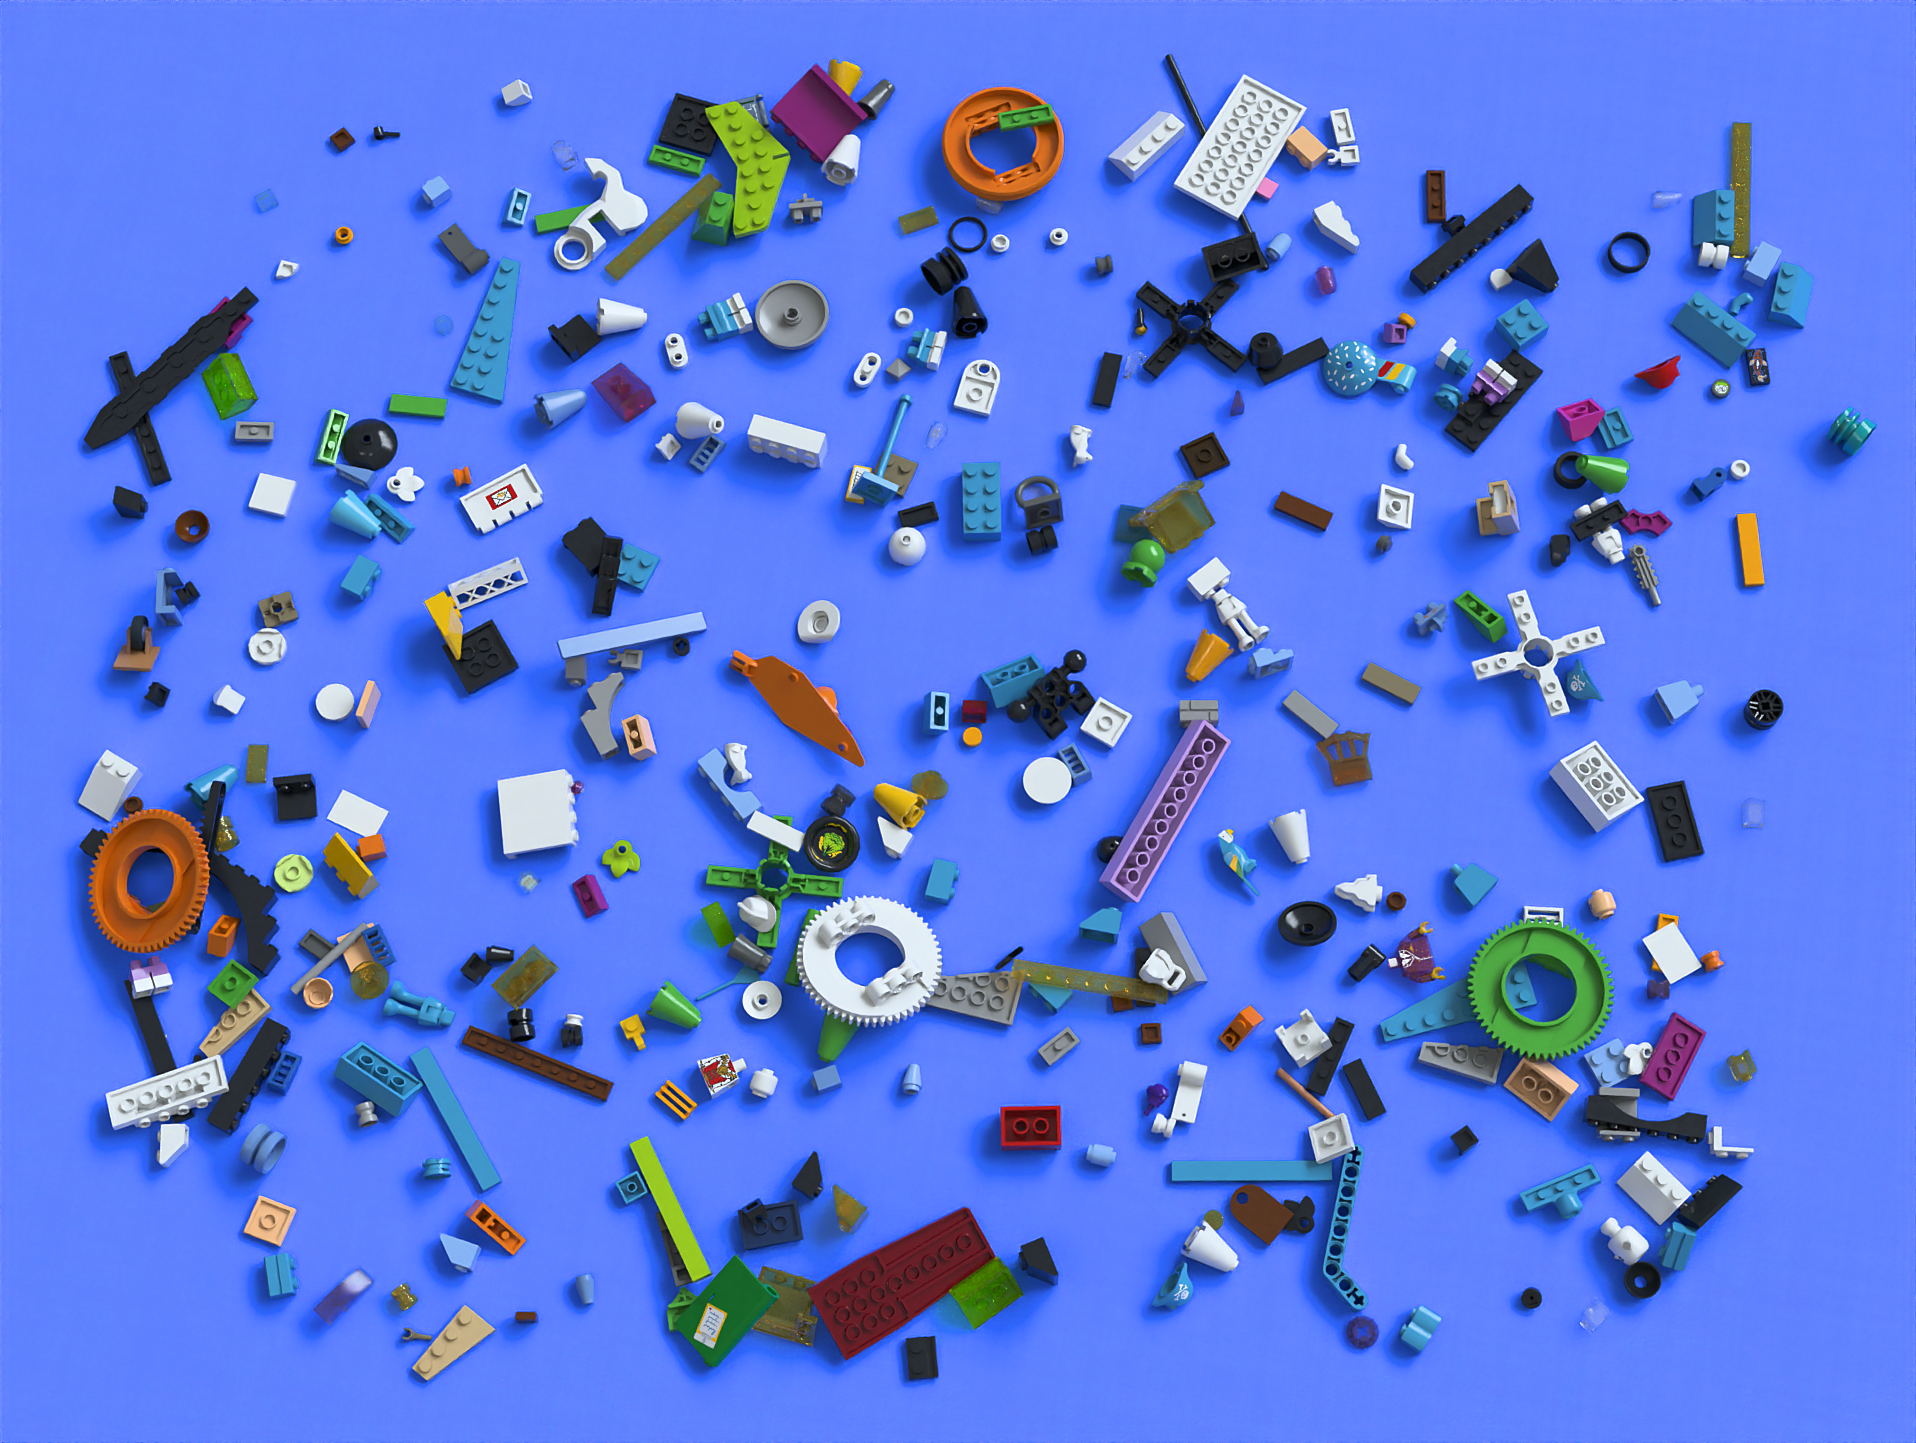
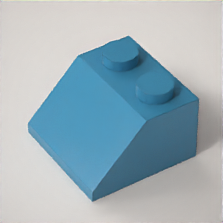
[1079,907,1122,944]

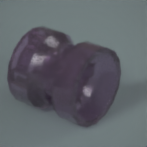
[1647,980,1670,1000]

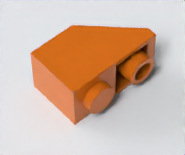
[1219,1005,1264,1052]

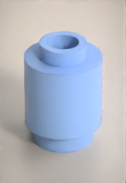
[1266,232,1292,260]
[1086,1144,1117,1167]

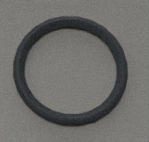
[949,216,988,252]

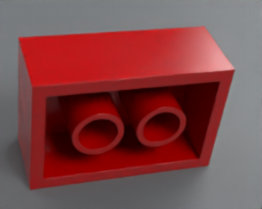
[1001,1106,1061,1151]

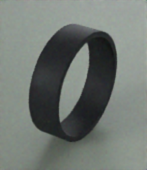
[1608,232,1650,273]

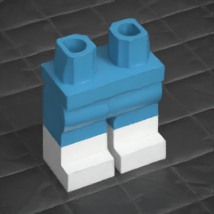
[697,292,753,342]

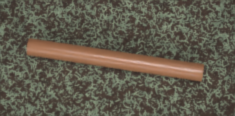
[1276,1067,1336,1119]

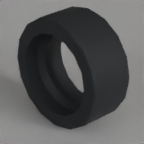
[1553,451,1587,489]

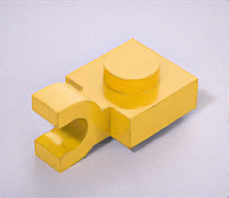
[620,1014,646,1051]

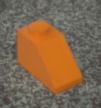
[207,914,241,957]

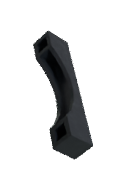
[1582,1095,1707,1144]

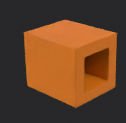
[356,833,388,862]

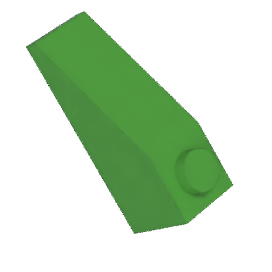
[1453,590,1508,643]

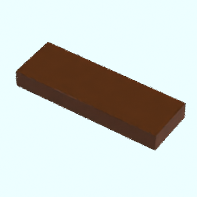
[1426,170,1446,223]
[1274,491,1333,531]

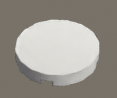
[248,628,287,666]
[316,683,355,721]

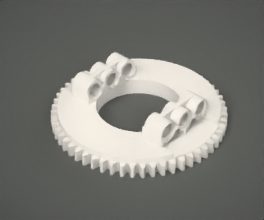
[796,895,942,1027]

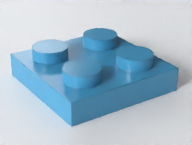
[617,543,660,592]

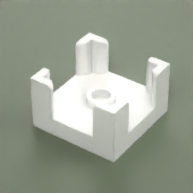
[1274,1008,1332,1068]

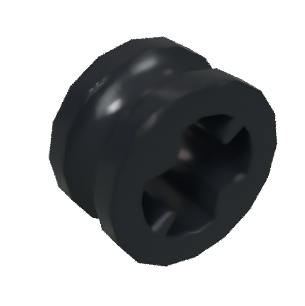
[673,637,691,656]

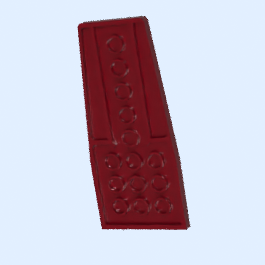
[806,1206,995,1360]

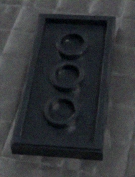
[1645,780,1704,862]

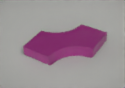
[1618,509,1673,537]

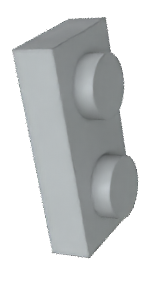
[235,421,275,442]
[1037,1026,1081,1067]

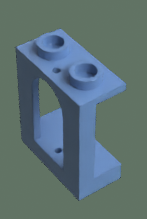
[155,568,184,626]

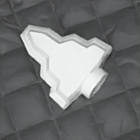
[1334,874,1382,913]

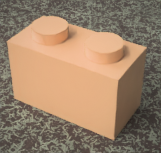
[1286,125,1328,171]
[621,714,657,761]

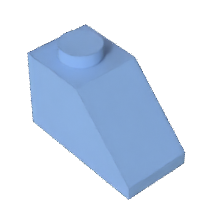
[440,1233,481,1273]

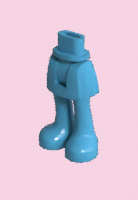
[383,980,456,1027]

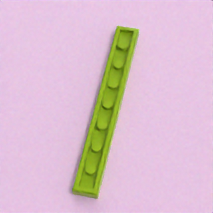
[629,1136,712,1283]

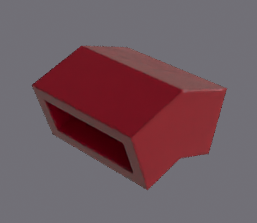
[962,700,987,723]

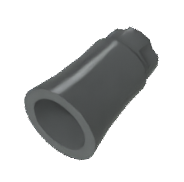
[856,79,895,121]
[727,933,773,974]

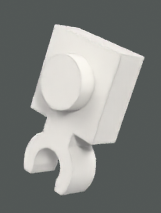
[1327,145,1360,166]

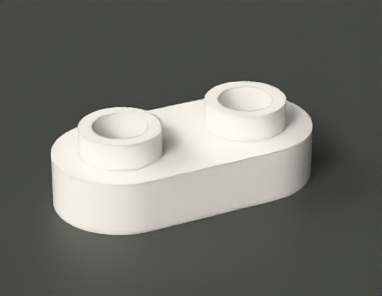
[665,333,689,370]
[854,352,881,388]

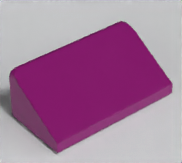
[572,875,609,918]

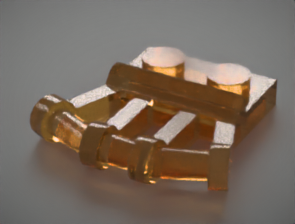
[1315,730,1373,787]

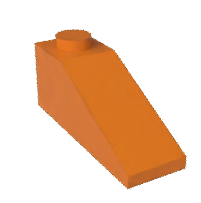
[464,1199,526,1256]

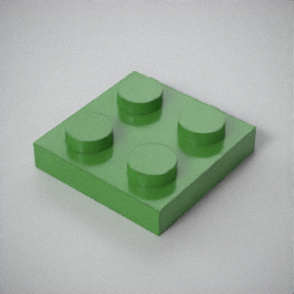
[206,959,259,1010]

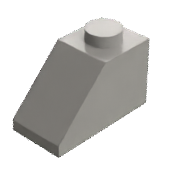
[565,656,589,687]

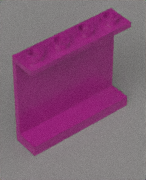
[769,63,868,164]

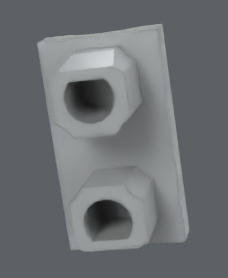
[789,193,823,224]

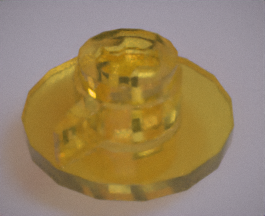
[911,770,948,800]
[350,961,389,1000]

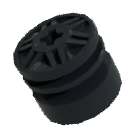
[920,246,968,296]

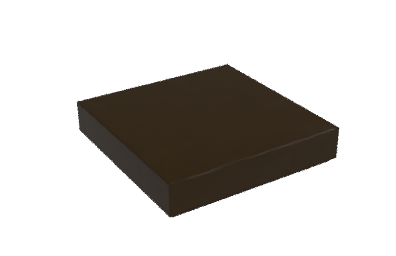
[1180,432,1230,480]

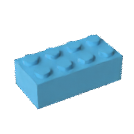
[962,462,1002,541]

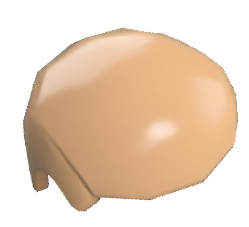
[303,978,333,1009]

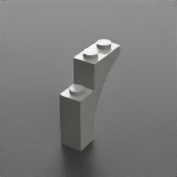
[580,672,626,761]

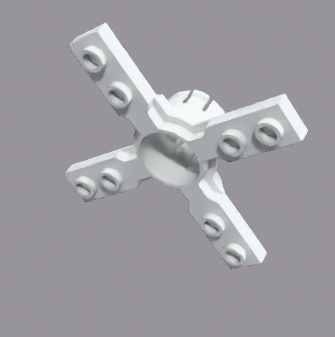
[1471,589,1605,719]

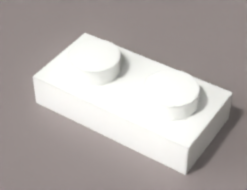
[1329,108,1355,146]

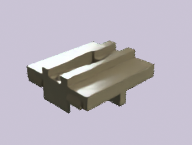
[258,591,299,628]

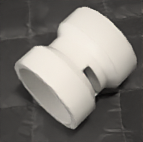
[1151,1113,1177,1138]

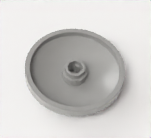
[755,280,830,350]

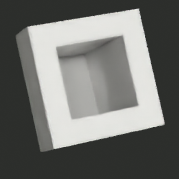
[501,79,533,106]

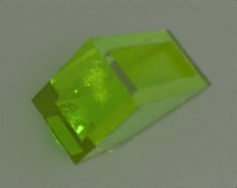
[700,901,736,949]

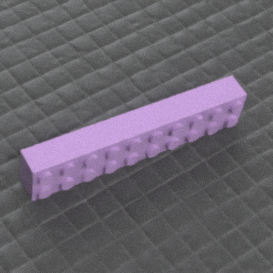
[1099,719,1232,903]

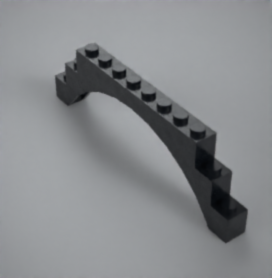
[79,820,281,976]

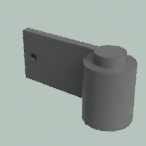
[438,223,490,276]

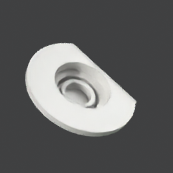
[798,600,840,643]

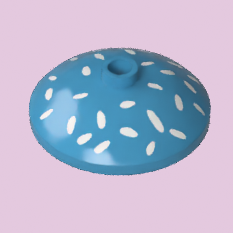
[1323,341,1379,396]

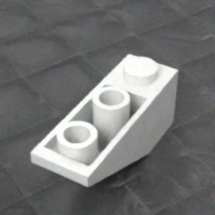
[1312,200,1360,254]

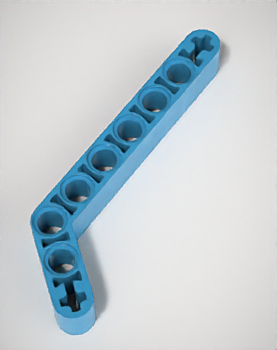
[1321,1144,1368,1313]

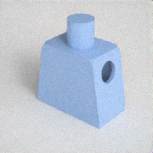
[1654,680,1704,725]

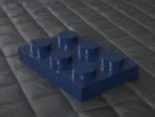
[738,1199,804,1251]

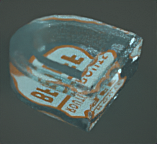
[517,871,541,895]

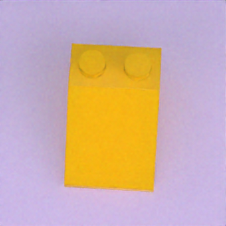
[424,591,463,660]

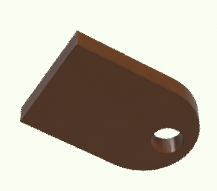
[1230,1184,1294,1246]

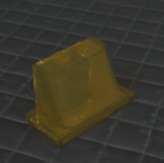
[1128,480,1216,554]
[752,1266,818,1347]

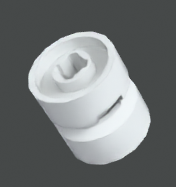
[1698,242,1729,270]

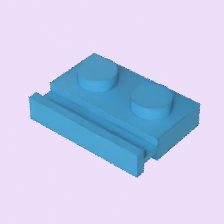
[1597,406,1634,451]

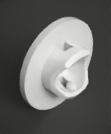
[1023,757,1071,804]

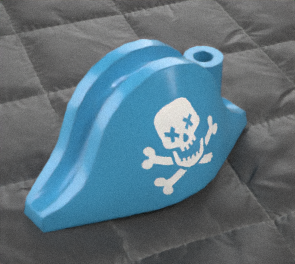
[1566,659,1604,702]
[1152,1261,1193,1310]

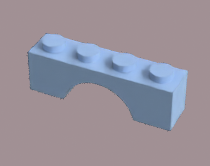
[697,747,763,824]

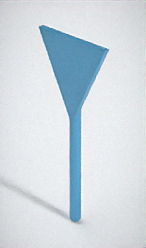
[696,965,762,1001]

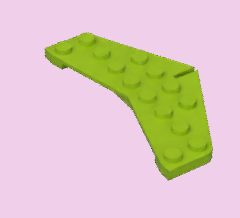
[705,101,791,239]

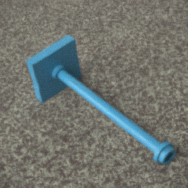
[851,394,912,507]

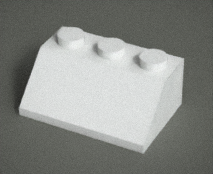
[1616,1151,1691,1225]

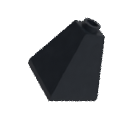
[1505,238,1559,293]

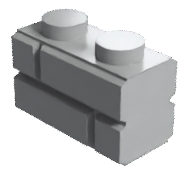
[1179,700,1219,730]

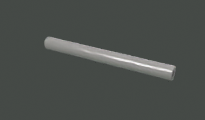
[290,922,369,995]

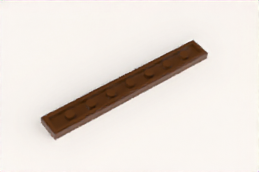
[462,1025,614,1102]

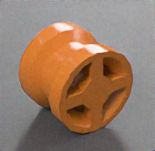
[453,466,472,487]
[1700,950,1725,973]

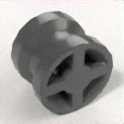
[1095,255,1113,275]

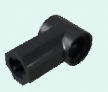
[1347,943,1387,983]

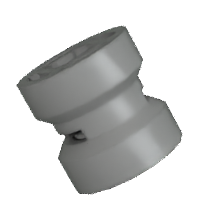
[354,1102,378,1127]

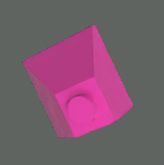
[1556,398,1605,441]

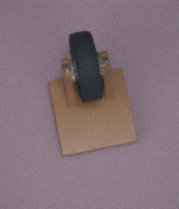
[113,615,161,672]

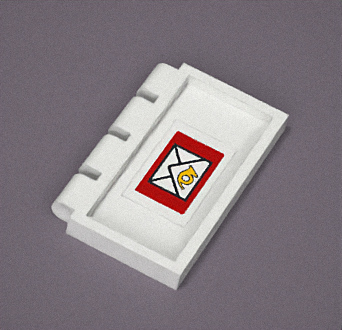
[459,463,544,534]

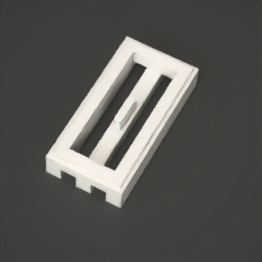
[1523,906,1563,928]

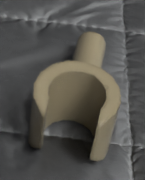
[402,1328,432,1341]

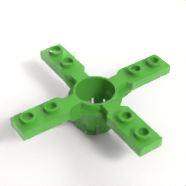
[706,815,844,949]

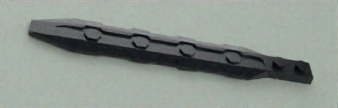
[83,286,259,450]

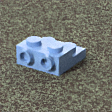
[1247,648,1294,680]

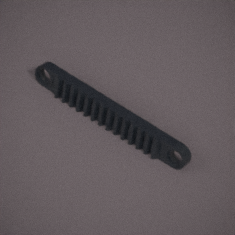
[186,780,226,935]

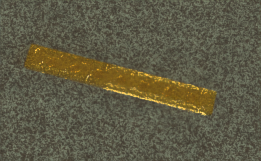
[1730,122,1751,258]

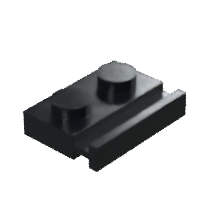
[906,1336,939,1380]

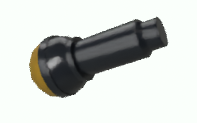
[1135,308,1148,336]

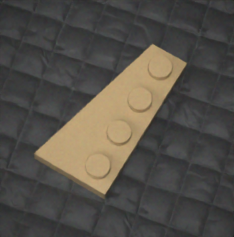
[199,988,273,1058]
[412,1305,496,1382]

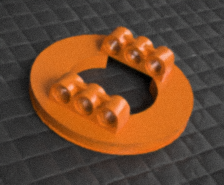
[942,86,1064,201]

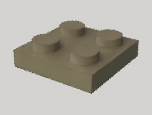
[873,451,918,498]

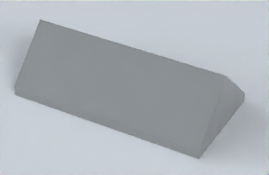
[1138,912,1208,996]

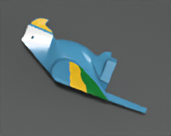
[1218,829,1260,896]

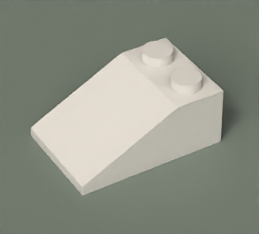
[78,749,143,822]

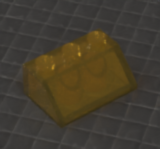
[491,944,559,1010]

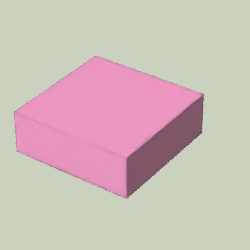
[1255,177,1279,201]

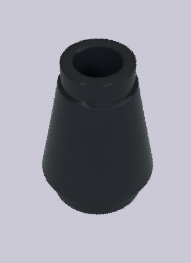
[486,945,514,964]

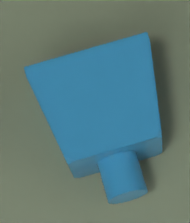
[1449,862,1498,911]

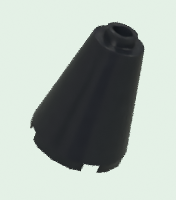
[951,286,988,339]

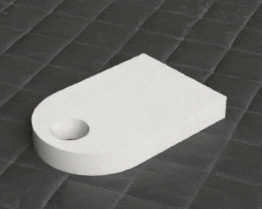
[954,359,1000,417]

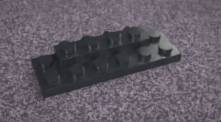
[1445,349,1543,453]

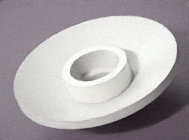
[743,981,782,1020]

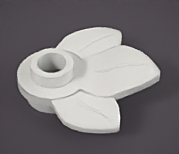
[387,467,425,502]
[1623,1042,1653,1075]

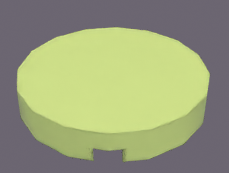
[274,854,313,893]

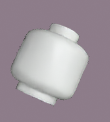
[749,1068,778,1099]

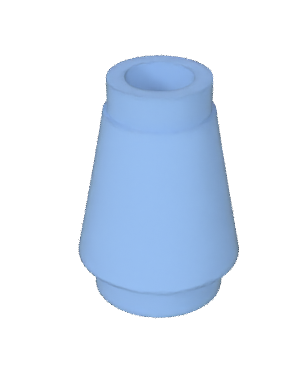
[902,1064,922,1095]

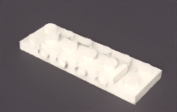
[106,1055,229,1130]

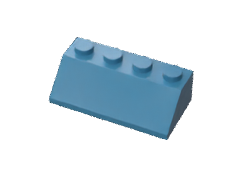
[1671,290,1756,370]
[333,1041,425,1118]

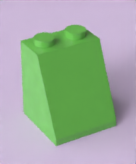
[691,191,734,247]

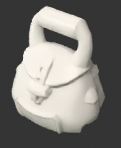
[1138,948,1186,991]

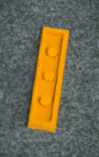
[1736,513,1765,587]

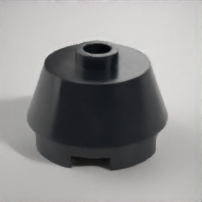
[1246,332,1283,370]

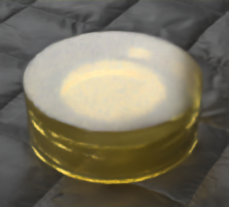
[1203,1210,1224,1231]

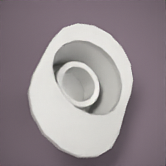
[737,895,776,933]

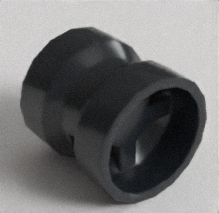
[174,581,201,606]
[561,1026,583,1048]

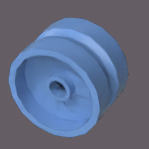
[239,1122,287,1174]

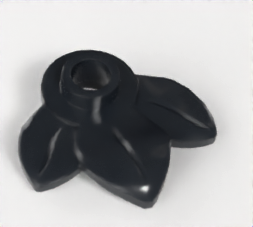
[1284,1196,1315,1234]

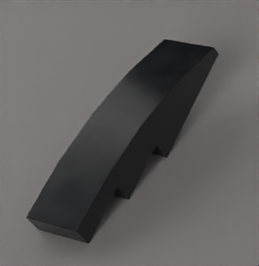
[592,535,623,616]

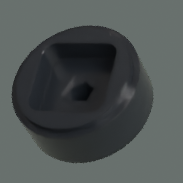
[1521,1287,1542,1309]

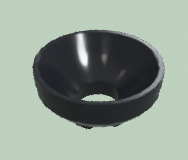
[1624,1261,1661,1299]

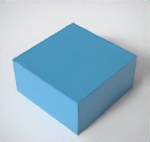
[615,1171,650,1206]

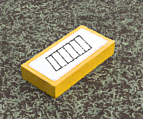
[845,465,873,505]

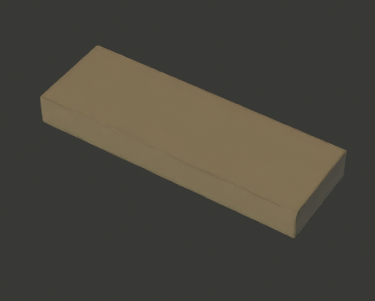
[1361,662,1421,705]

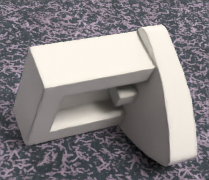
[213,684,246,715]

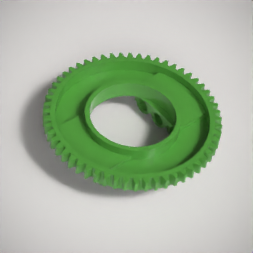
[1466,918,1615,1062]

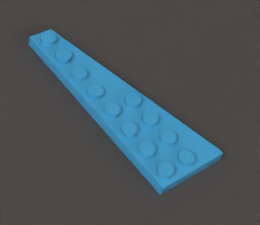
[450,257,521,404]
[1379,960,1537,1043]

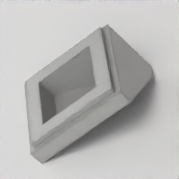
[886,358,912,382]

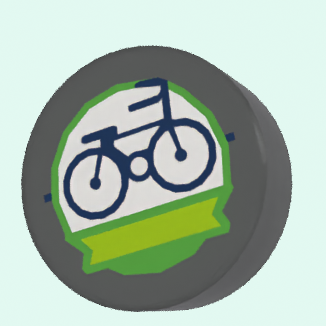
[1711,379,1731,399]

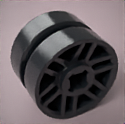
[1744,689,1783,730]

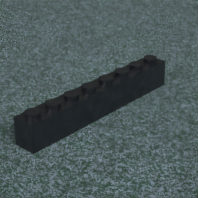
[1409,184,1534,293]

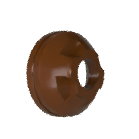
[175,510,210,544]

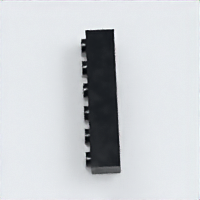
[206,1017,291,1135]

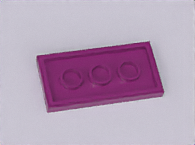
[1638,1012,1707,1101]

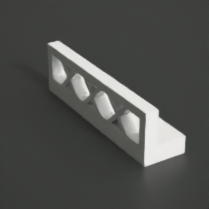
[448,557,528,610]

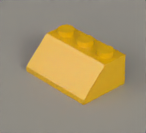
[323,832,379,899]

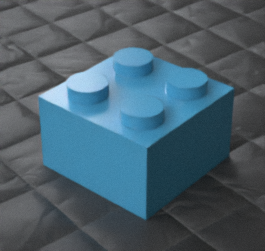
[1494,299,1549,353]

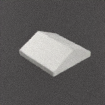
[1377,484,1414,530]

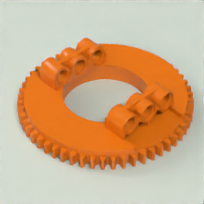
[88,808,210,954]

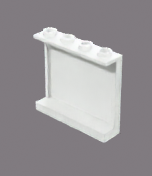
[497,769,579,859]

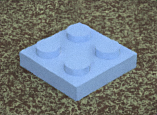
[1583,1038,1634,1087]

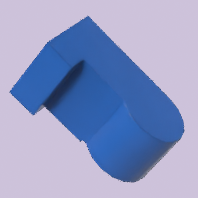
[1689,467,1727,502]

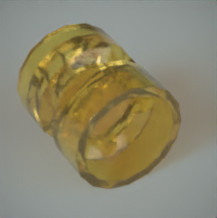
[215,816,240,852]

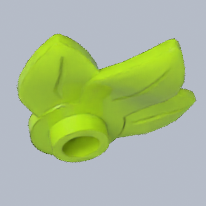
[602,840,640,878]

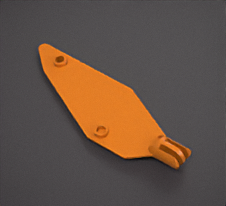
[728,650,865,767]

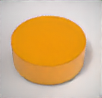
[1398,312,1416,329]
[963,727,982,747]

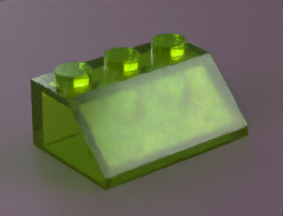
[201,353,258,420]
[949,1256,1024,1330]

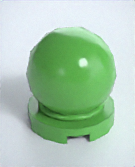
[1121,539,1166,588]

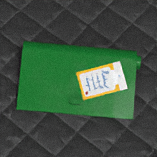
[674,1254,779,1367]

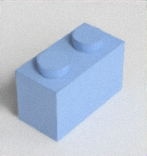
[1742,241,1782,287]

